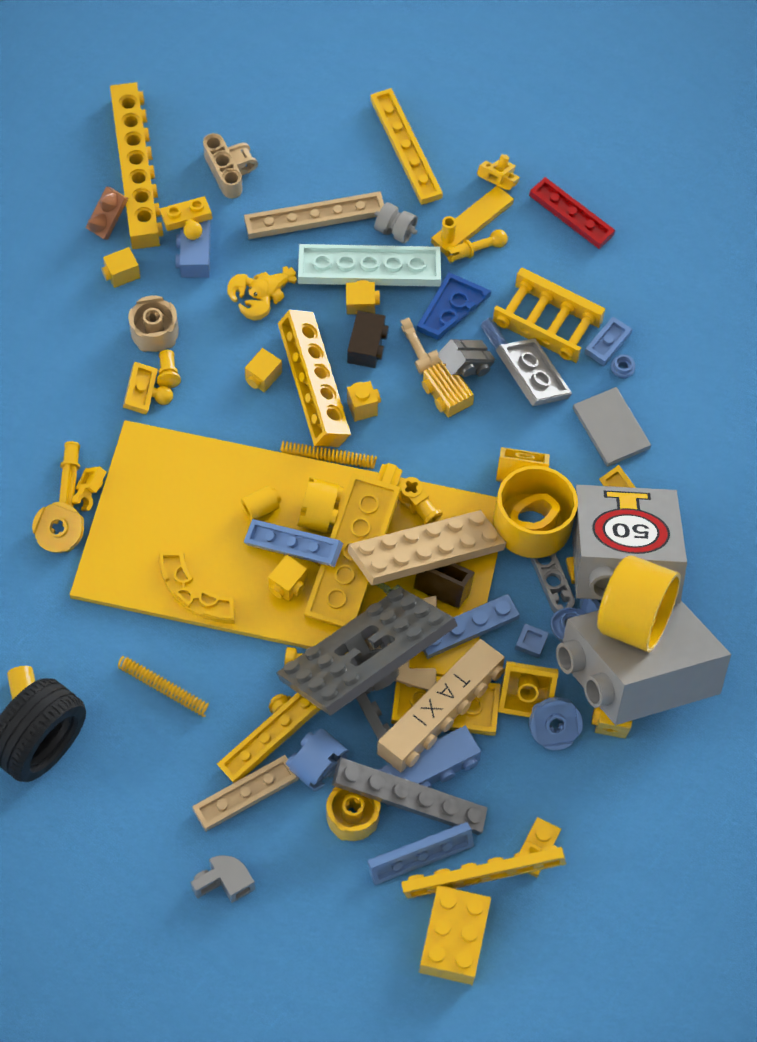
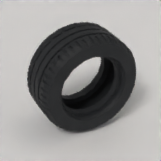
[0,678,86,782]

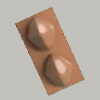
[85,186,129,240]

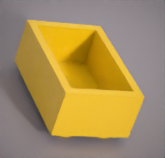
[419,885,491,985]

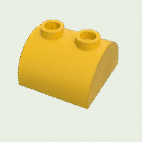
[496,447,550,485]
[498,661,559,717]

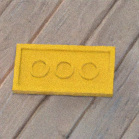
[391,676,501,736]

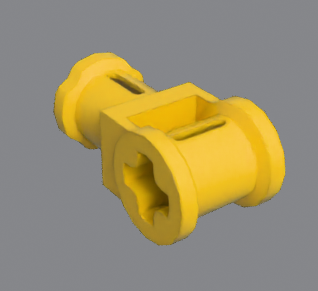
[399,477,443,525]

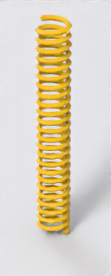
[280,440,377,469]
[118,656,209,717]

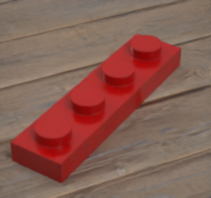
[529,177,615,249]

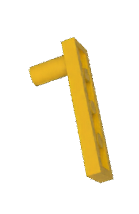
[431,186,514,256]

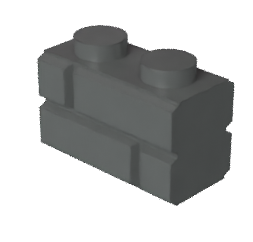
[438,339,495,377]

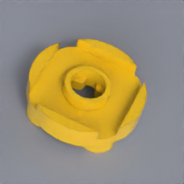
[32,502,84,553]

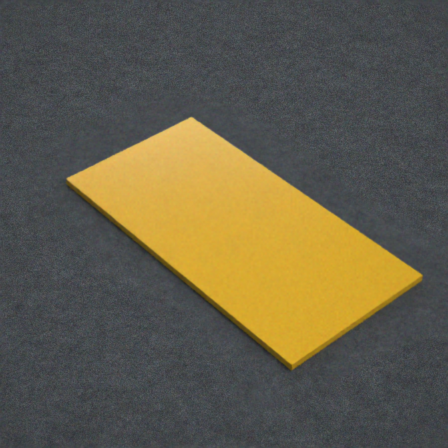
[70,420,498,677]

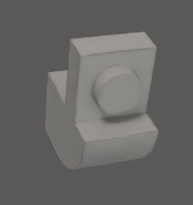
[191,855,255,903]

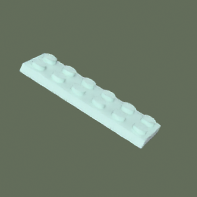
[298,244,441,287]

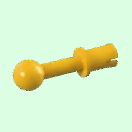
[445,229,508,263]

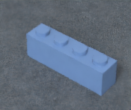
[378,725,481,807]

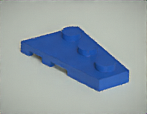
[416,272,491,340]

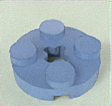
[529,697,583,750]

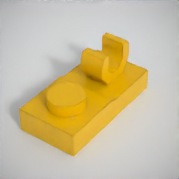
[520,817,561,878]

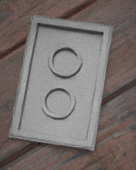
[496,338,572,406]
[573,387,651,467]

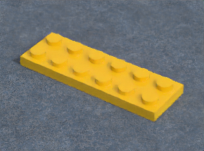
[304,473,401,628]

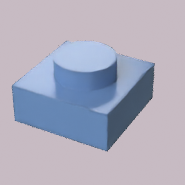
[515,624,549,658]

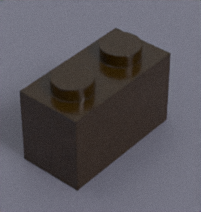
[347,310,389,368]
[413,563,475,609]

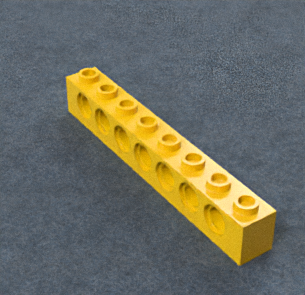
[110,82,163,250]

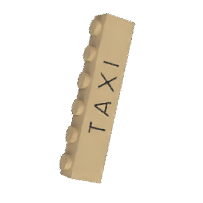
[377,639,505,773]

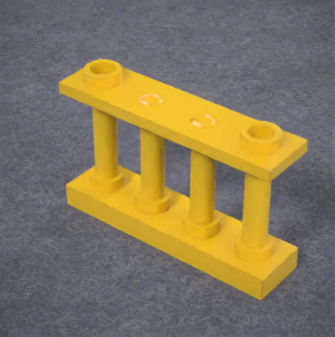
[493,267,606,363]

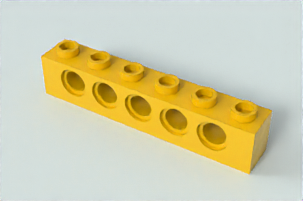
[278,310,351,447]

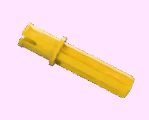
[59,441,80,507]

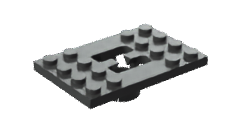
[276,587,458,716]

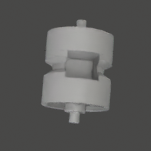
[374,202,418,244]

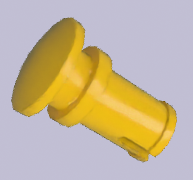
[157,350,181,388]

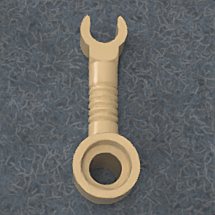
[400,317,442,375]

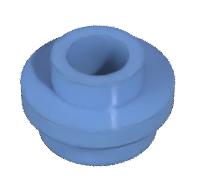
[611,354,635,378]

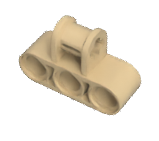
[203,133,258,199]

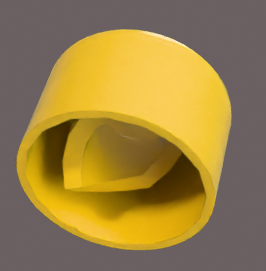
[493,466,578,558]
[597,555,681,652]

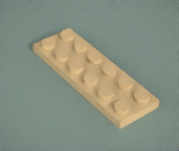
[348,510,506,586]

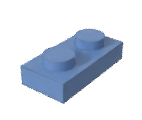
[584,317,632,366]

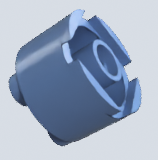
[286,729,349,791]

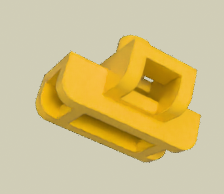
[477,154,520,190]

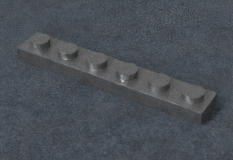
[332,757,487,835]

